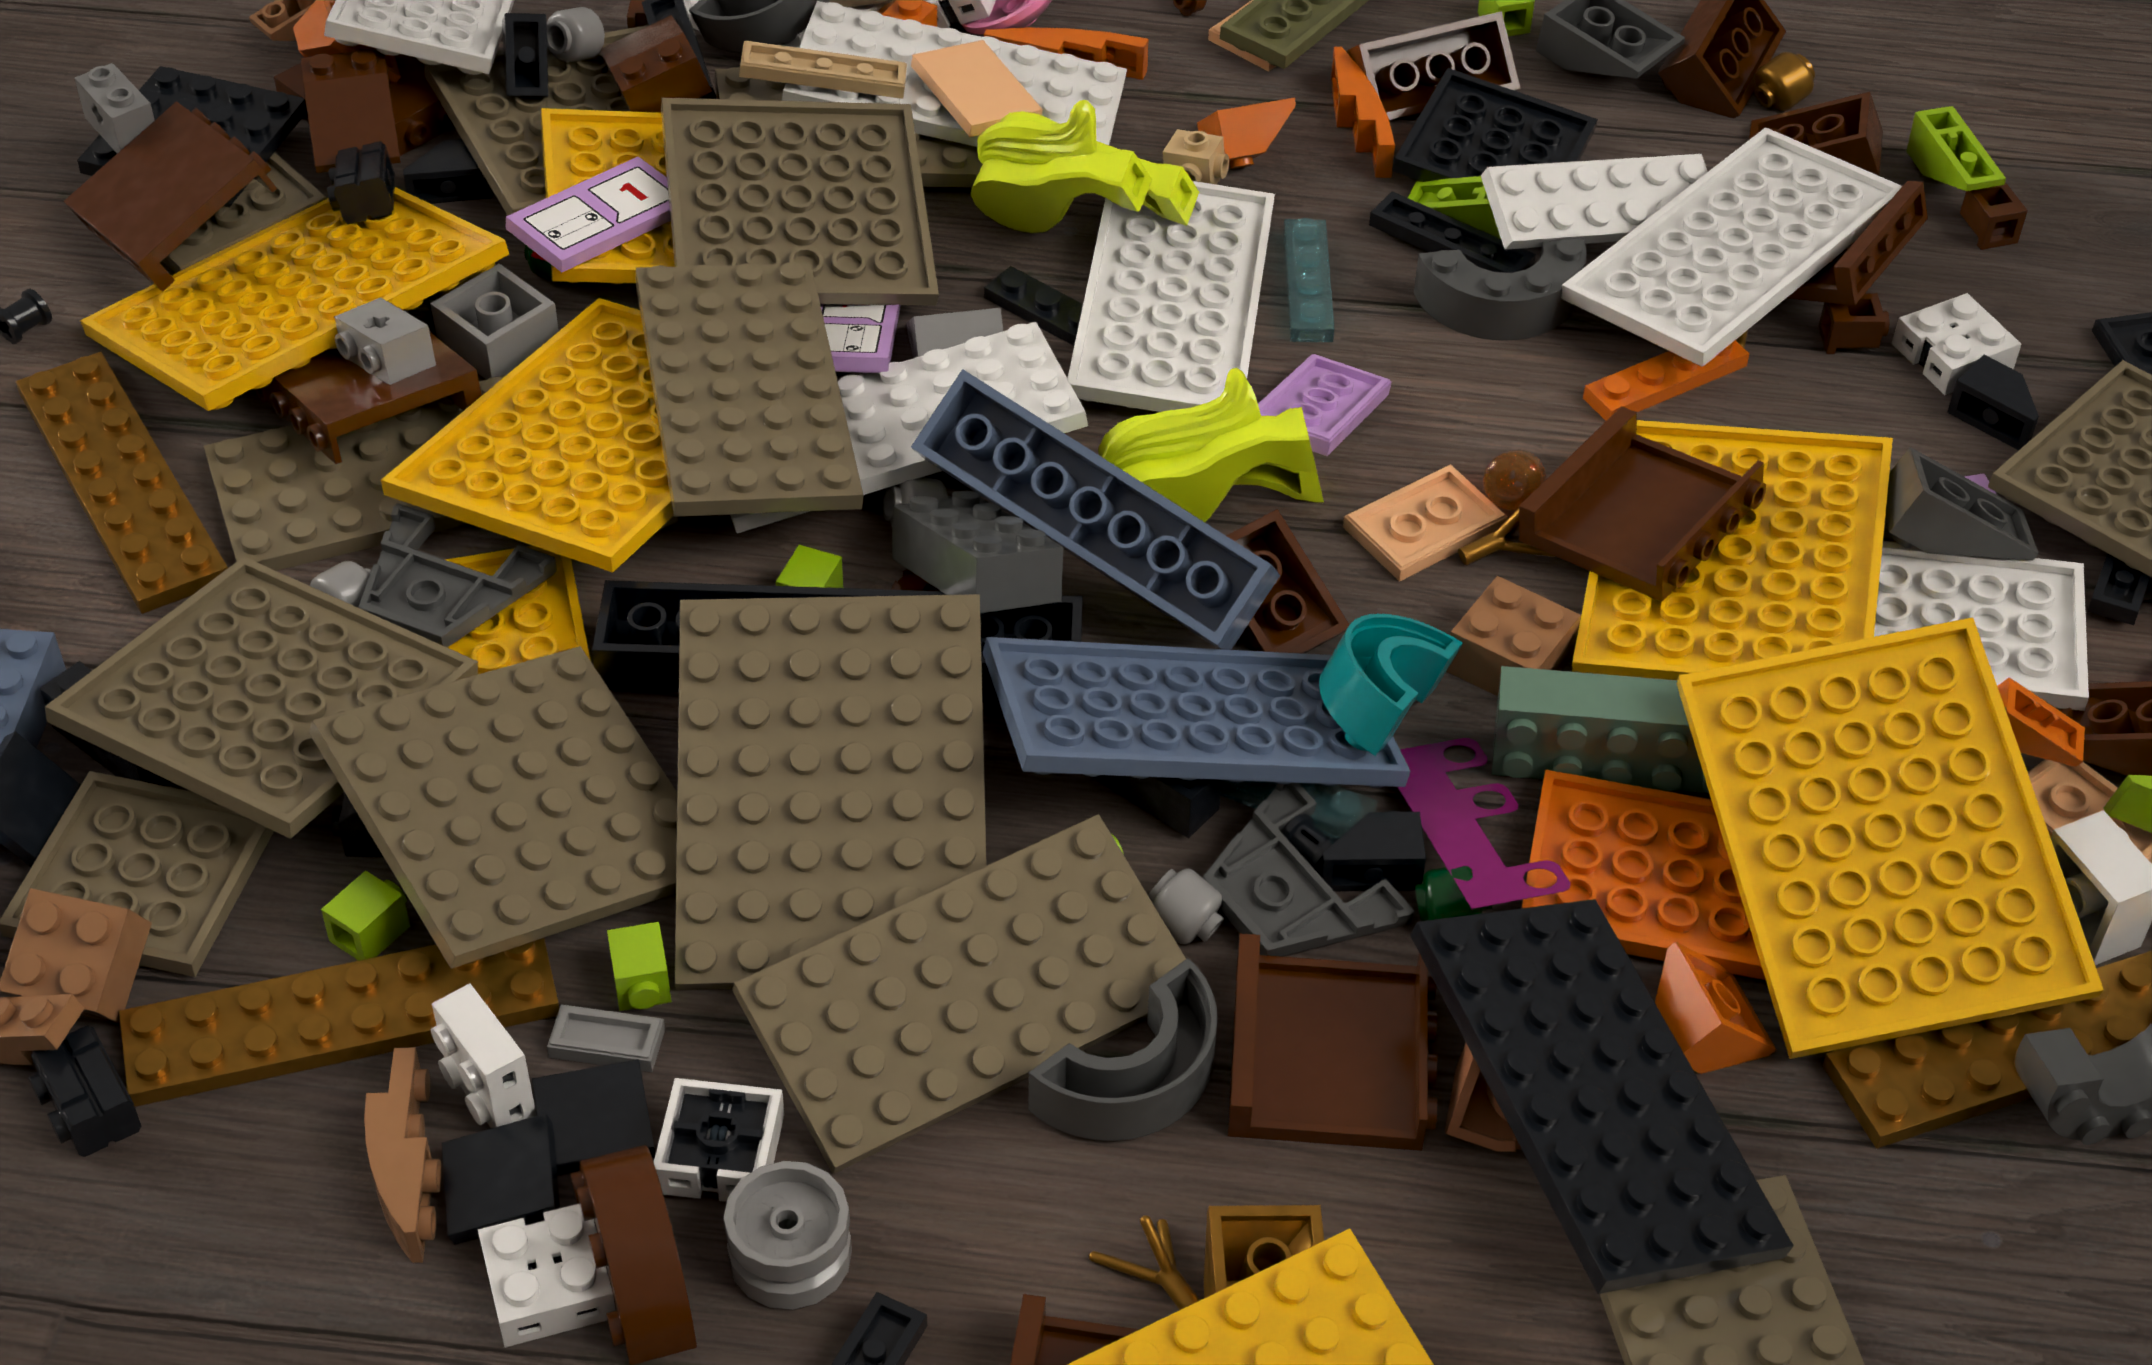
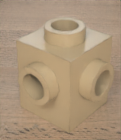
[1163,129,1229,185]

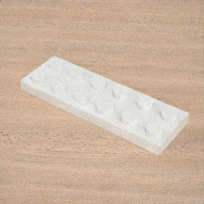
[1481,154,1708,250]

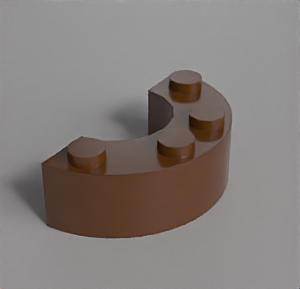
[570,1144,697,1365]

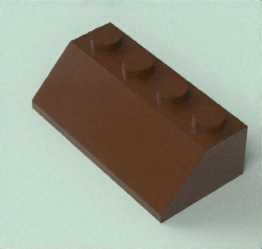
[1658,0,1786,119]
[1346,11,1521,120]

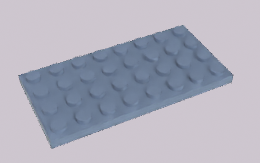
[983,637,1410,788]

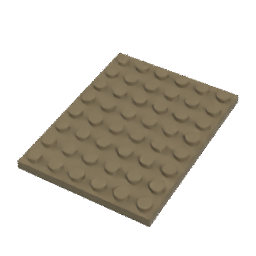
[675,594,987,990]

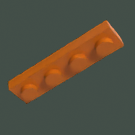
[1583,340,1750,421]

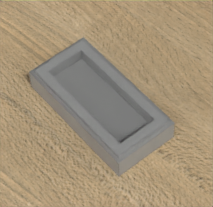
[547,1004,665,1072]

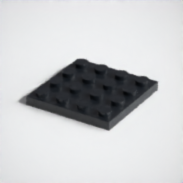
[77,66,307,208]
[1392,68,1598,182]

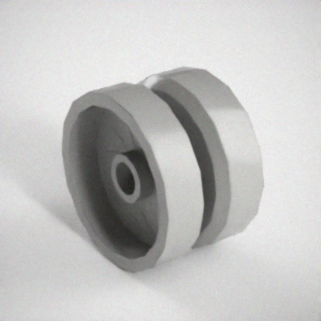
[724,1161,852,1310]

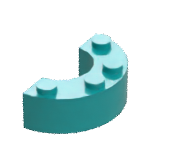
[1319,614,1463,756]

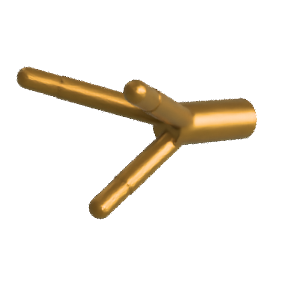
[1458,508,1555,565]
[1089,1215,1200,1310]

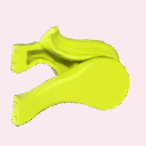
[971,100,1199,233]
[1098,367,1324,522]

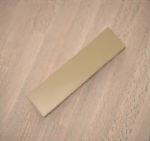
[739,41,907,99]

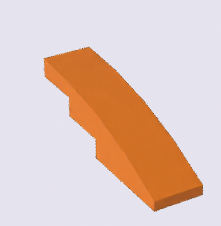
[984,27,1149,80]
[1331,47,1395,178]
[1997,677,2085,767]

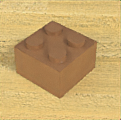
[1446,576,1581,696]
[0,888,152,1024]

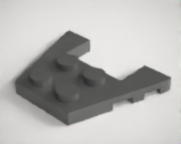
[358,503,557,647]
[1203,783,1415,956]

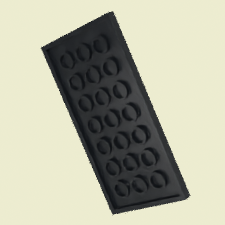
[1410,899,1794,1294]

